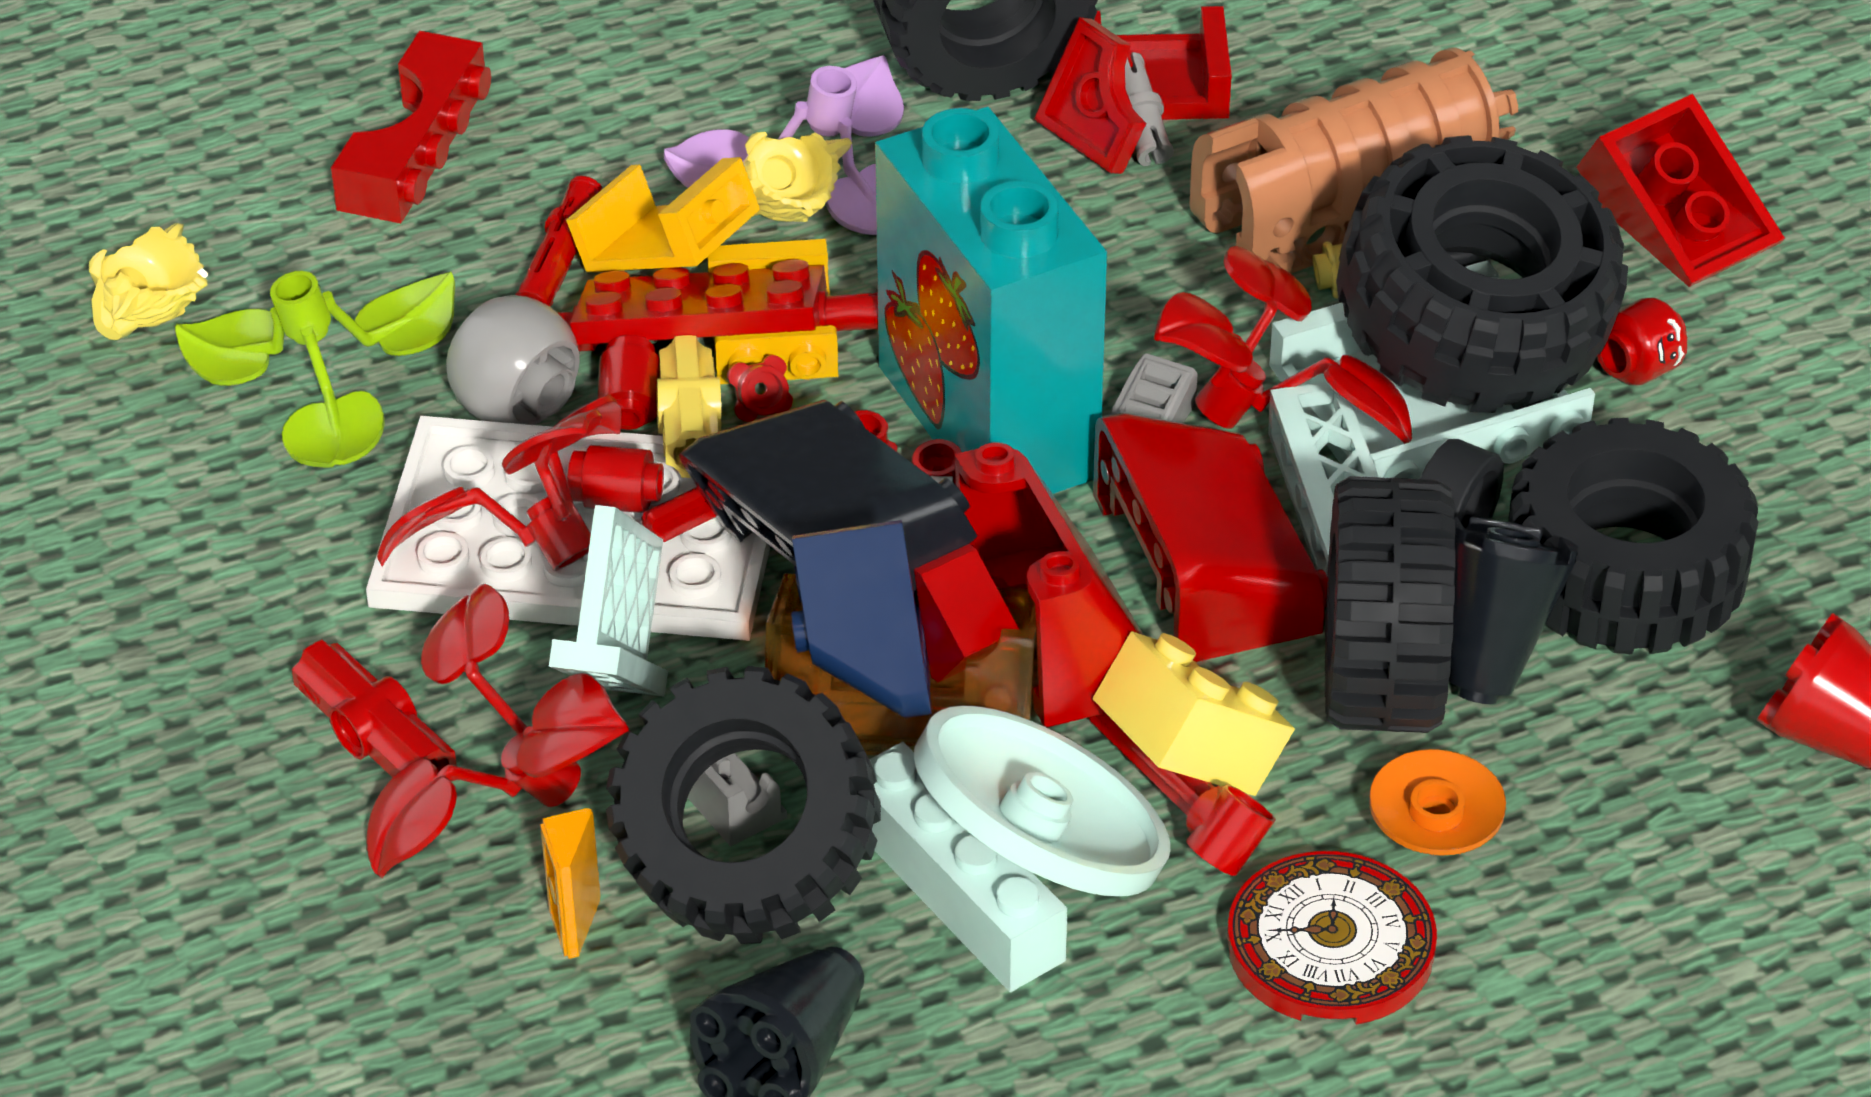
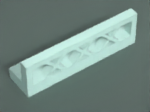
[1268,382,1379,577]

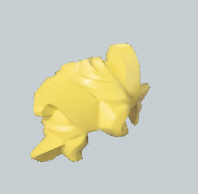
[743,131,852,222]
[89,223,208,340]

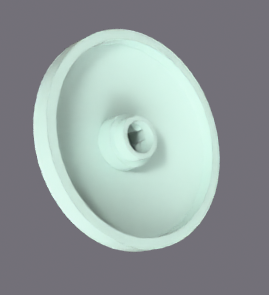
[914,706,1171,896]

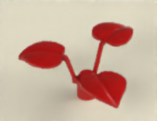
[1154,246,1412,444]
[377,395,622,571]
[367,584,629,878]

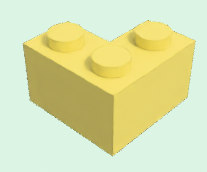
[1092,631,1295,796]

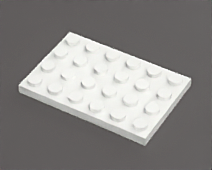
[366,416,770,641]

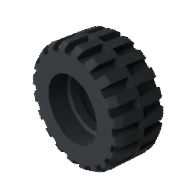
[873,0,1098,101]
[1508,418,1759,655]
[1325,476,1455,733]
[606,666,881,944]

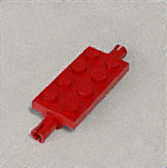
[557,259,878,352]

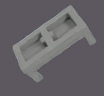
[688,753,787,847]

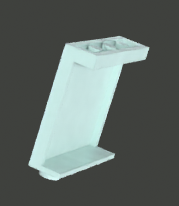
[1269,260,1595,479]

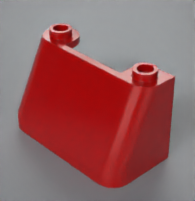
[1093,413,1328,662]
[954,443,1144,728]

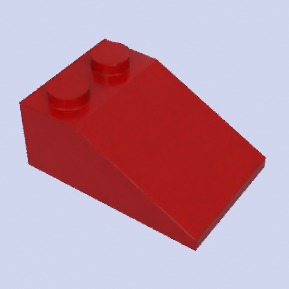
[1576,93,1785,287]

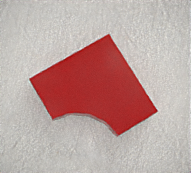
[1034,17,1147,174]

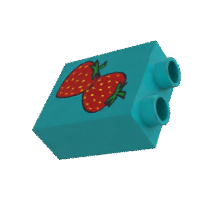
[875,106,1107,494]

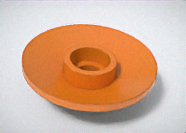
[1369,749,1506,855]

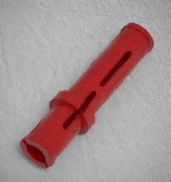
[515,176,603,307]

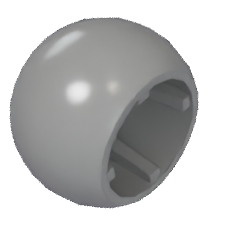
[446,295,580,425]

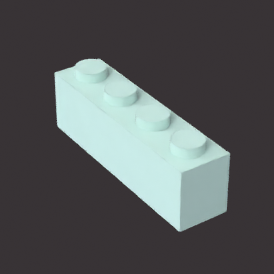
[869,742,1067,992]

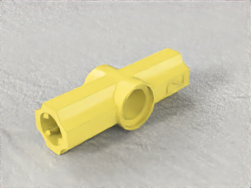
[657,335,721,478]

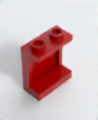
[1094,6,1232,120]

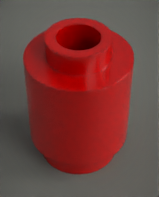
[597,335,660,430]
[567,445,664,513]

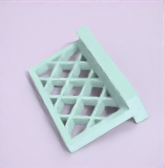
[549,505,668,697]

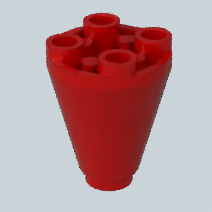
[1757,613,1871,770]

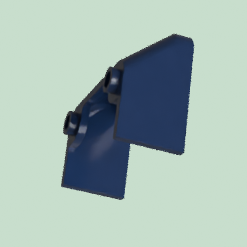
[791,520,932,718]

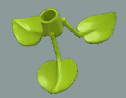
[175,271,455,468]

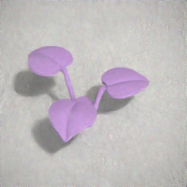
[664,55,904,235]

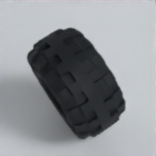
[1336,135,1628,413]

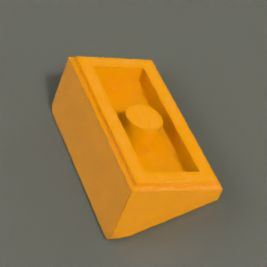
[540,808,601,959]

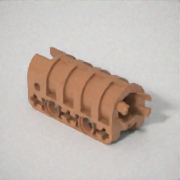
[1189,48,1518,274]

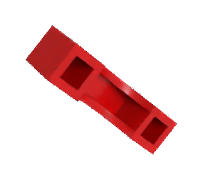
[331,30,491,224]

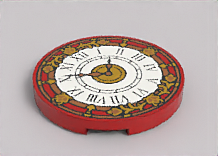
[1227,851,1437,1025]

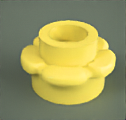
[1313,241,1342,299]

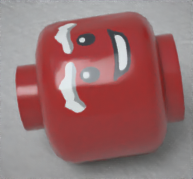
[1597,298,1688,386]

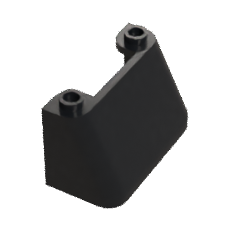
[679,399,978,592]

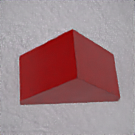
[914,544,1020,683]

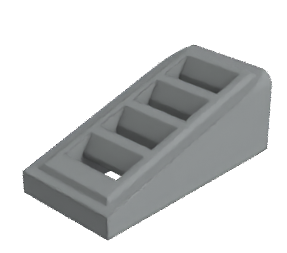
[1109,353,1198,423]

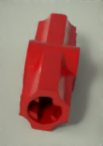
[292,639,457,778]

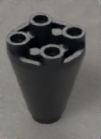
[690,946,865,1097]

